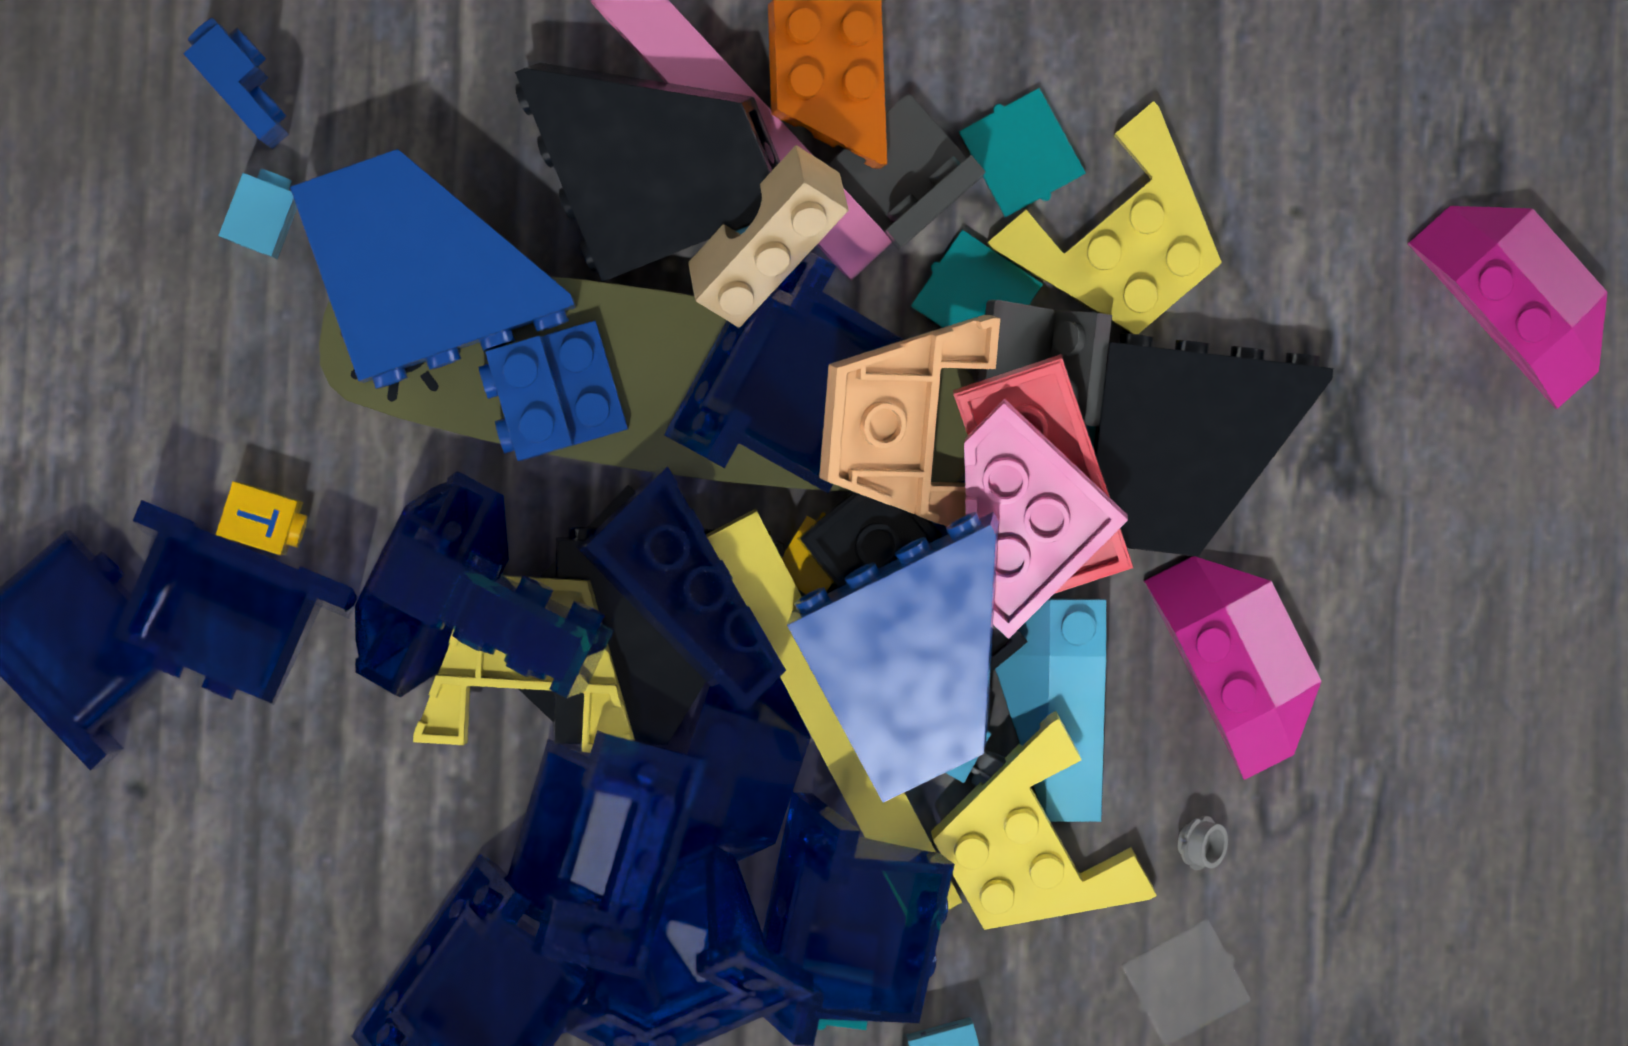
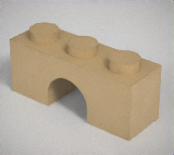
[688,145,849,328]

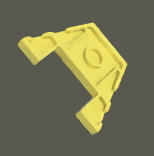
[987,101,1222,334]
[413,574,636,755]
[931,711,1157,930]

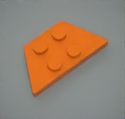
[768,0,887,169]

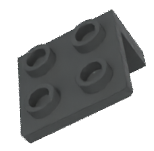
[828,94,986,251]
[977,299,1112,427]

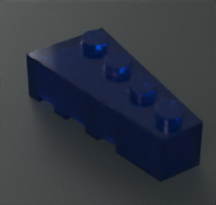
[577,466,786,711]

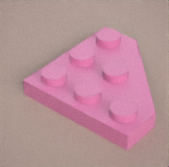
[964,398,1128,639]

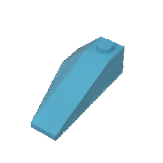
[995,598,1106,822]

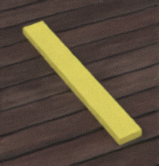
[706,509,962,928]

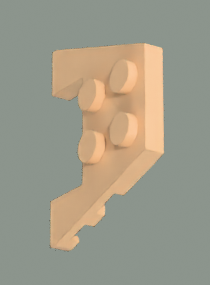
[819,315,1000,526]

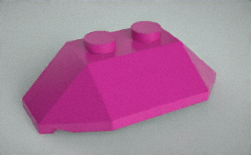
[1408,206,1607,409]
[1144,556,1322,780]

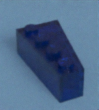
[371,526,614,698]

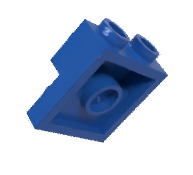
[183,18,289,149]
[478,320,628,462]

